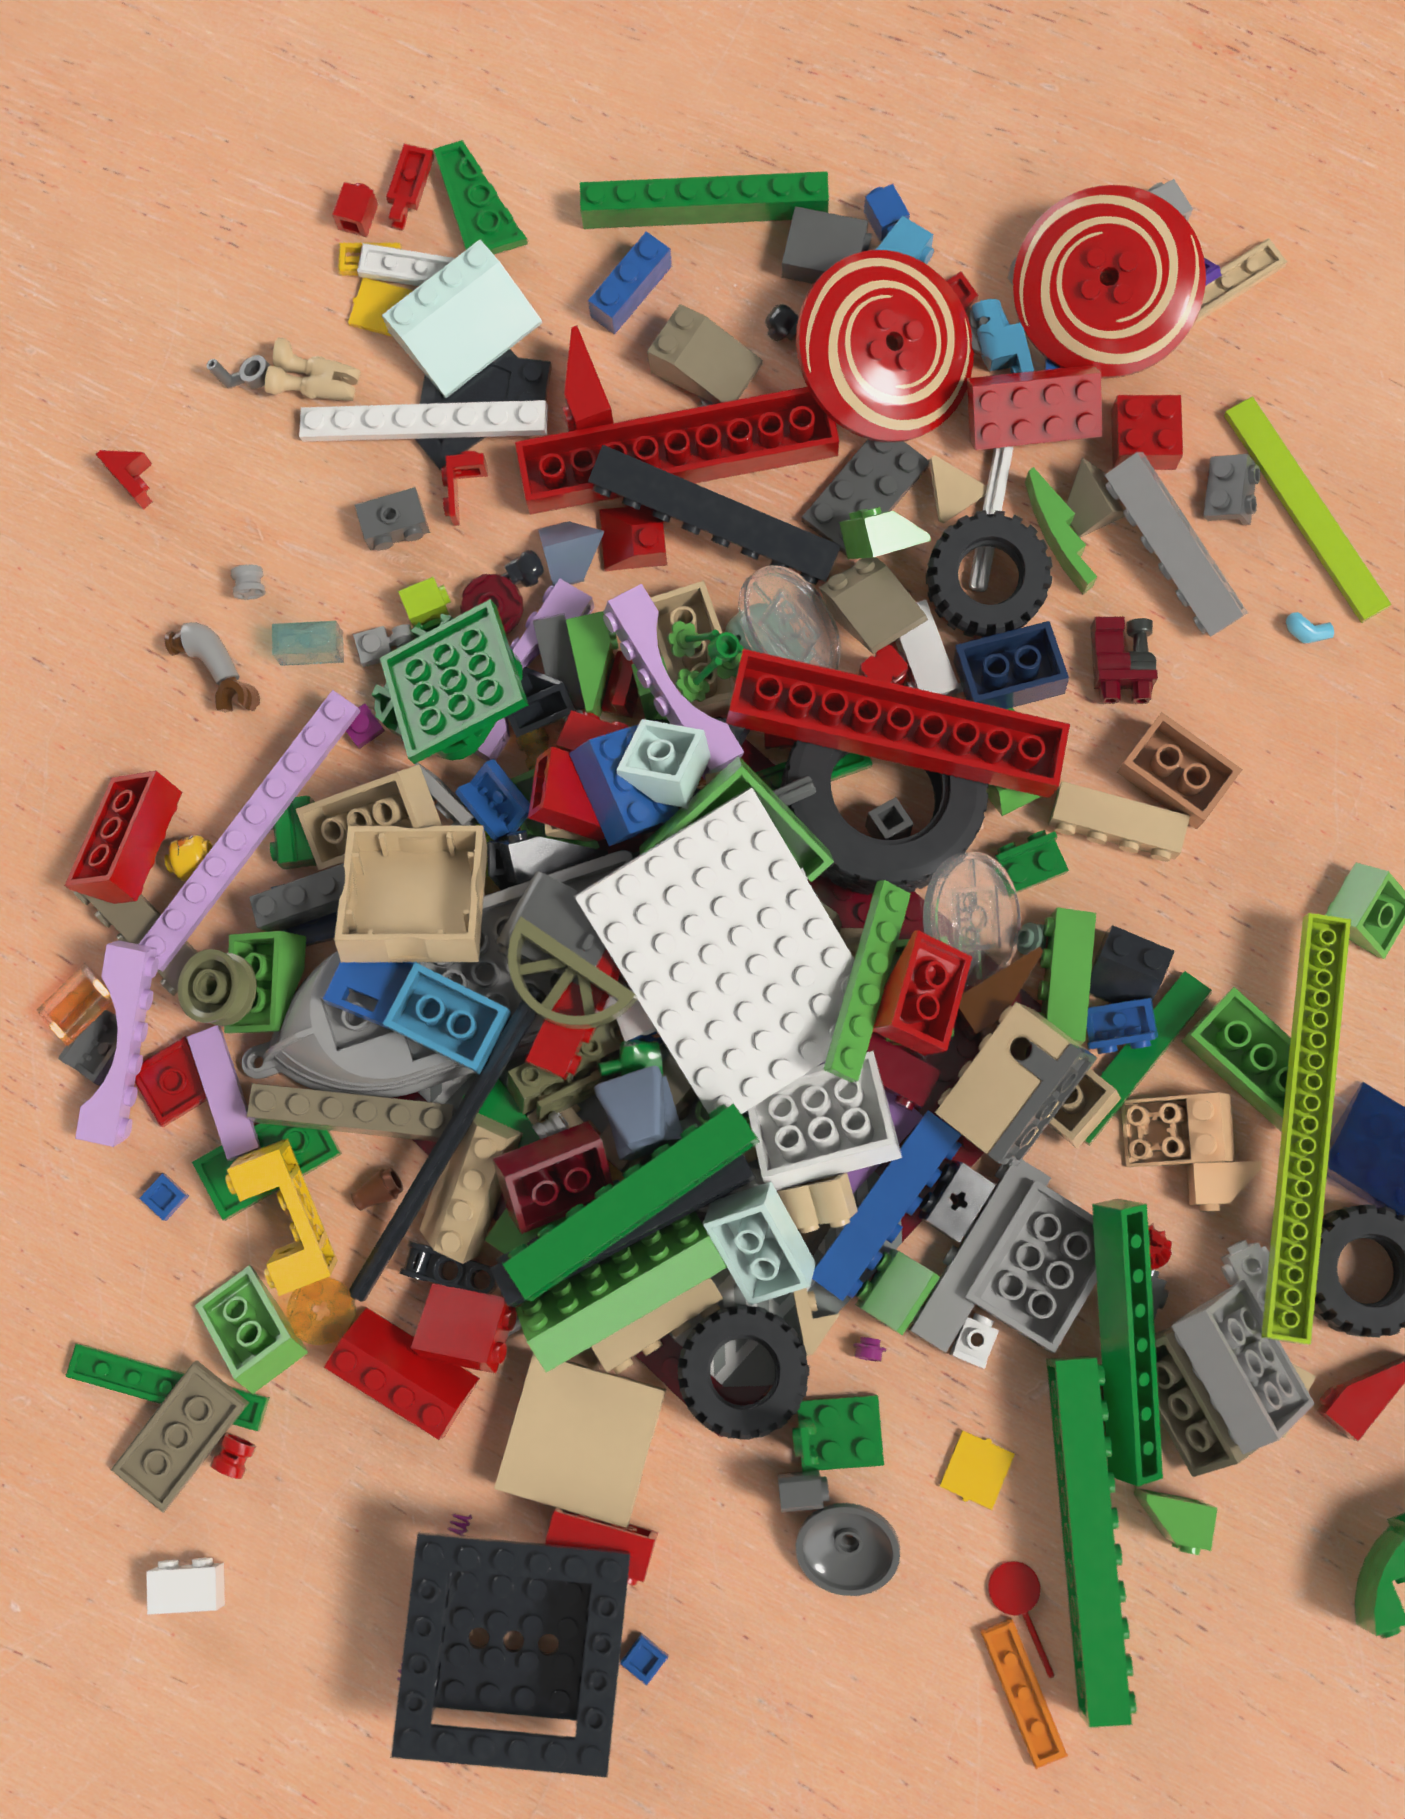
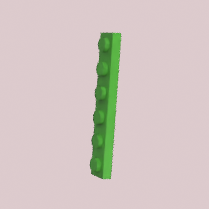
[823,880,911,1083]

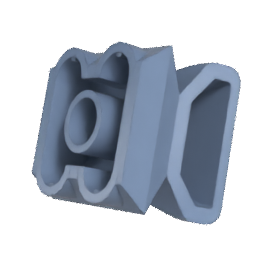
[594,1066,682,1160]

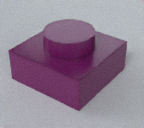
[346,703,385,749]

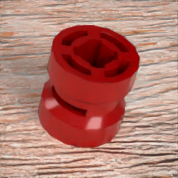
[210,1433,256,1479]

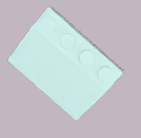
[382,240,542,398]

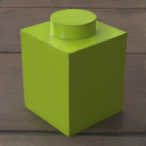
[398,577,451,627]

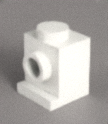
[950,1313,999,1369]

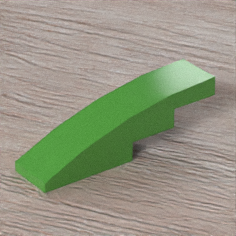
[1025,467,1097,594]

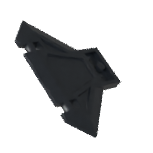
[415,349,552,470]

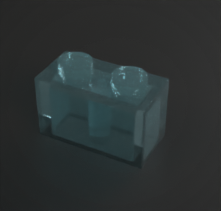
[272,621,344,666]

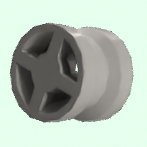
[231,565,265,600]
[532,1111,567,1139]

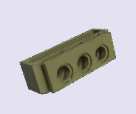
[507,1019,624,1123]

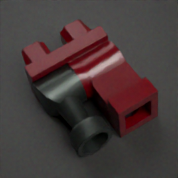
[1090,616,1158,704]

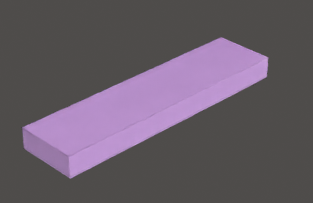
[187,1025,261,1161]

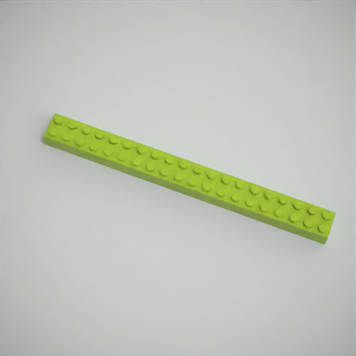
[1261,913,1351,1345]

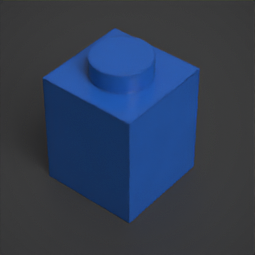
[864,184,910,242]

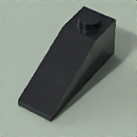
[498,830,608,884]

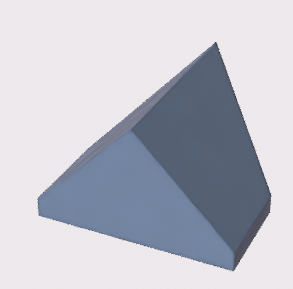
[538,521,604,586]

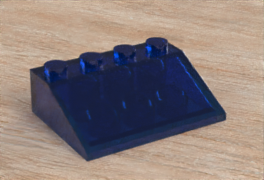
[1327,1082,1405,1215]

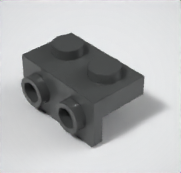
[1203,454,1260,525]
[58,1004,118,1086]

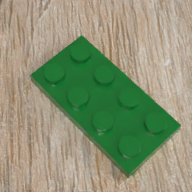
[192,1123,342,1221]

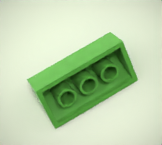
[1181,987,1337,1132]

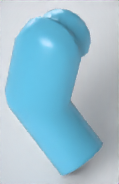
[1286,612,1334,643]

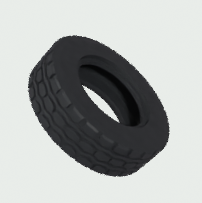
[780,740,989,895]

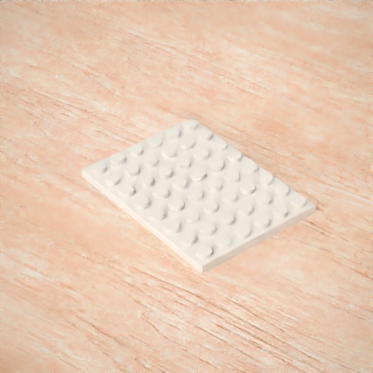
[574,787,855,1114]

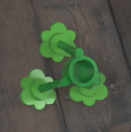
[667,621,744,702]

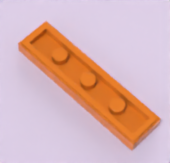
[980,1618,1068,1769]

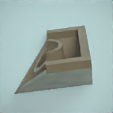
[1067,457,1126,538]

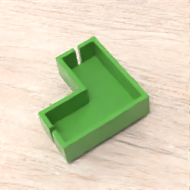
[639,756,834,882]

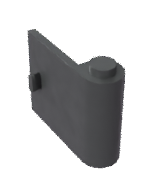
[496,871,606,986]

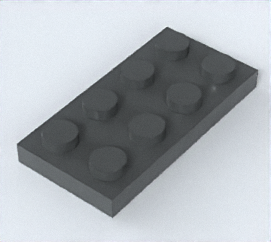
[802,439,930,556]

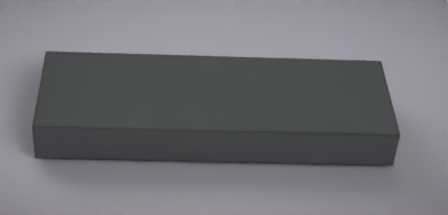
[533,613,585,710]

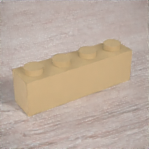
[1048,781,1190,862]
[591,1278,723,1375]

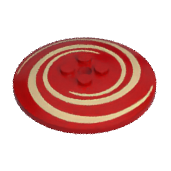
[1013,185,1206,379]
[796,250,974,442]

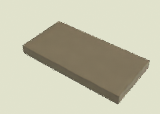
[111,1361,249,1512]

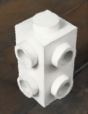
[1221,1240,1270,1313]

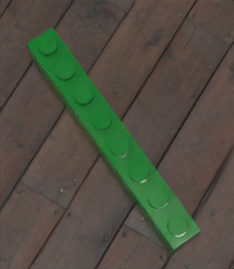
[580,171,829,229]
[502,1103,760,1302]
[1092,1199,1163,1487]

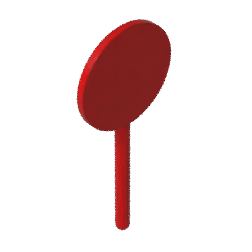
[988,1561,1055,1678]

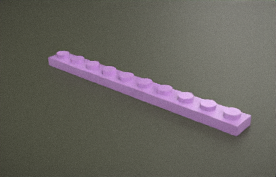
[139,690,361,972]

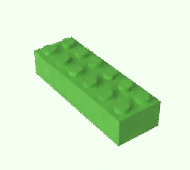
[515,1212,727,1372]

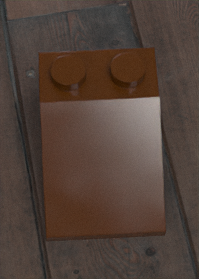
[956,946,1043,1042]

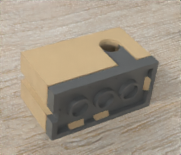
[935,1002,1098,1166]

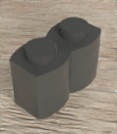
[778,1470,829,1513]

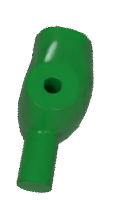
[598,1040,663,1076]

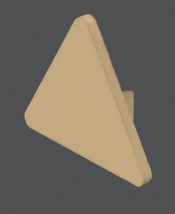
[929,456,987,523]

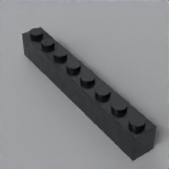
[588,445,841,585]
[490,1154,756,1307]

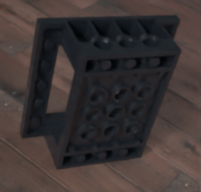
[391,1532,630,1777]

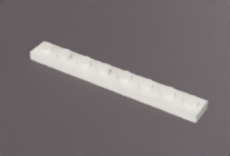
[299,400,548,442]

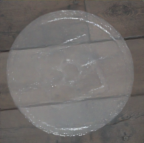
[738,565,841,670]
[923,852,1021,986]

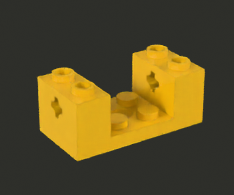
[225,1138,338,1296]

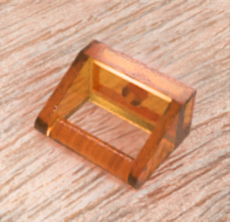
[37,963,113,1046]

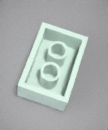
[703,1181,816,1306]

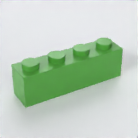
[1037,907,1096,1045]

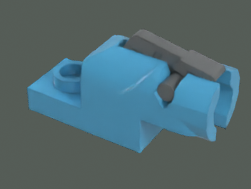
[969,299,1034,374]

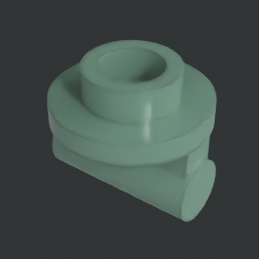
[1016,922,1047,959]

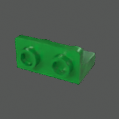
[992,830,1069,897]

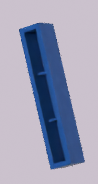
[812,1111,962,1301]

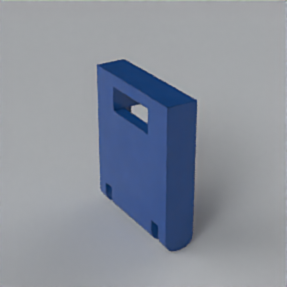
[323,961,418,1029]

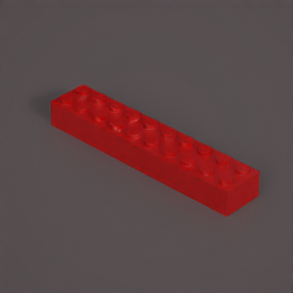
[515,387,840,515]
[726,649,1070,798]

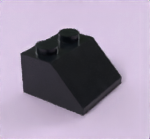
[1089,925,1175,1004]

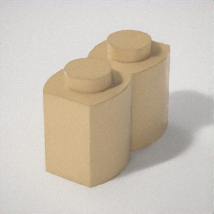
[777,1172,858,1233]

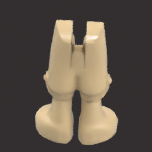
[265,338,361,401]

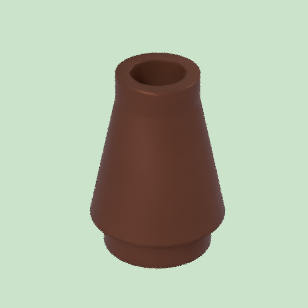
[351,1168,403,1211]

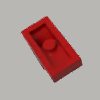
[95,450,153,510]

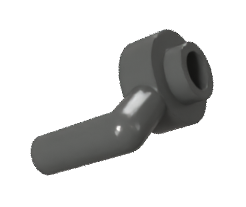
[206,355,270,389]

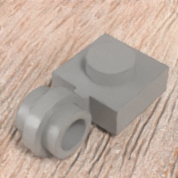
[353,624,416,667]

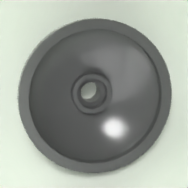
[796,1503,900,1596]

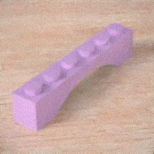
[474,579,595,761]
[603,584,744,780]
[75,940,159,1147]

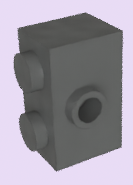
[355,487,430,551]

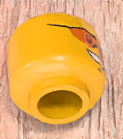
[164,835,213,881]

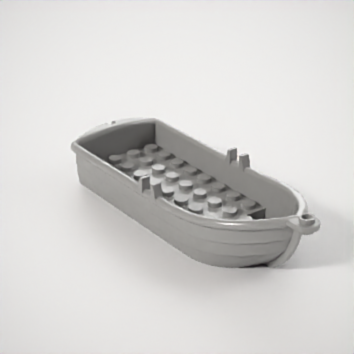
[242,850,638,1098]

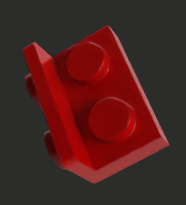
[601,651,639,718]

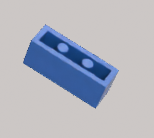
[588,231,672,335]

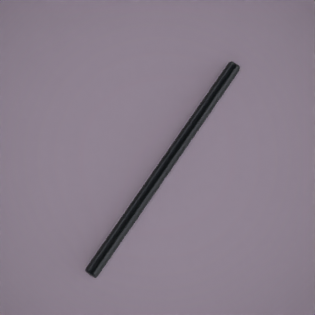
[349,987,547,1302]

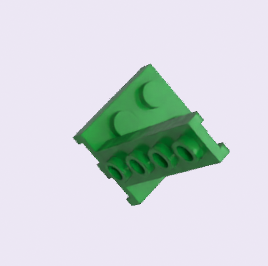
[792,1395,884,1471]

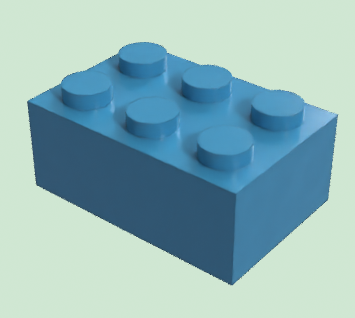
[383,962,511,1074]

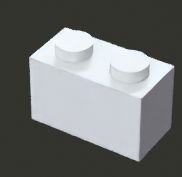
[147,1557,225,1615]

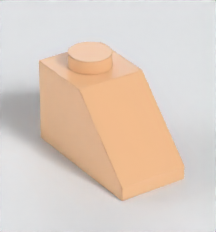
[1187,1161,1262,1212]

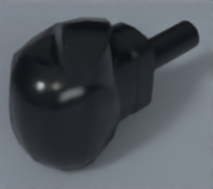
[765,304,799,341]
[500,550,544,587]

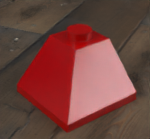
[599,505,667,571]

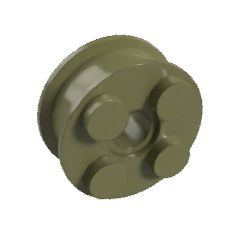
[178,949,256,1026]

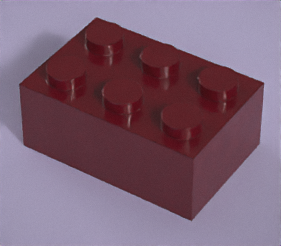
[492,1121,614,1234]

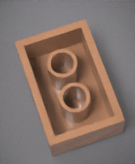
[1117,712,1243,829]

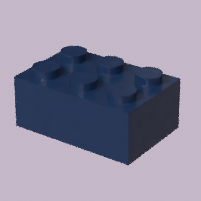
[954,621,1069,709]

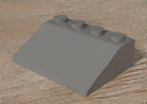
[965,1180,1097,1353]
[1171,1280,1315,1454]

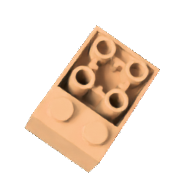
[1121,1092,1236,1167]

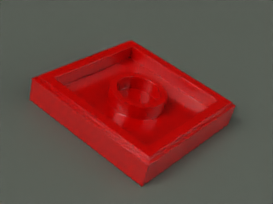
[135,1036,207,1127]

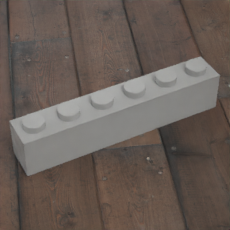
[1105,452,1248,637]
[908,1160,1051,1353]

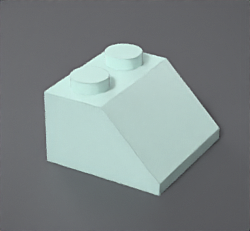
[617,719,711,808]

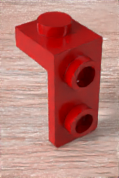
[441,450,488,526]

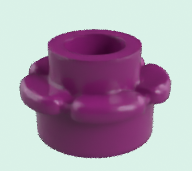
[853,1337,886,1362]

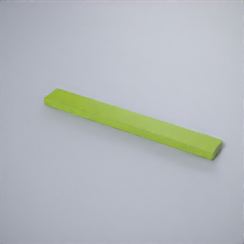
[1224,396,1391,623]

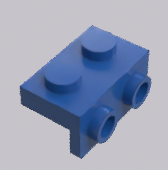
[455,759,530,841]
[1087,997,1158,1054]

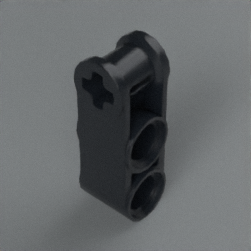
[399,1241,498,1294]

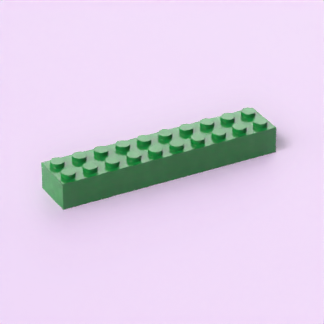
[1046,1356,1137,1728]

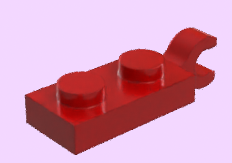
[386,143,435,230]

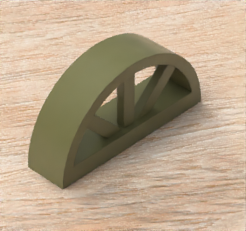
[508,916,638,1029]

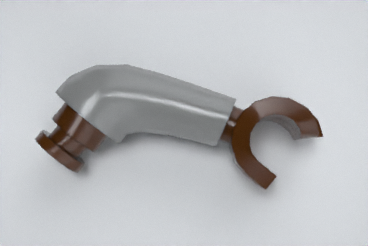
[165,622,260,712]

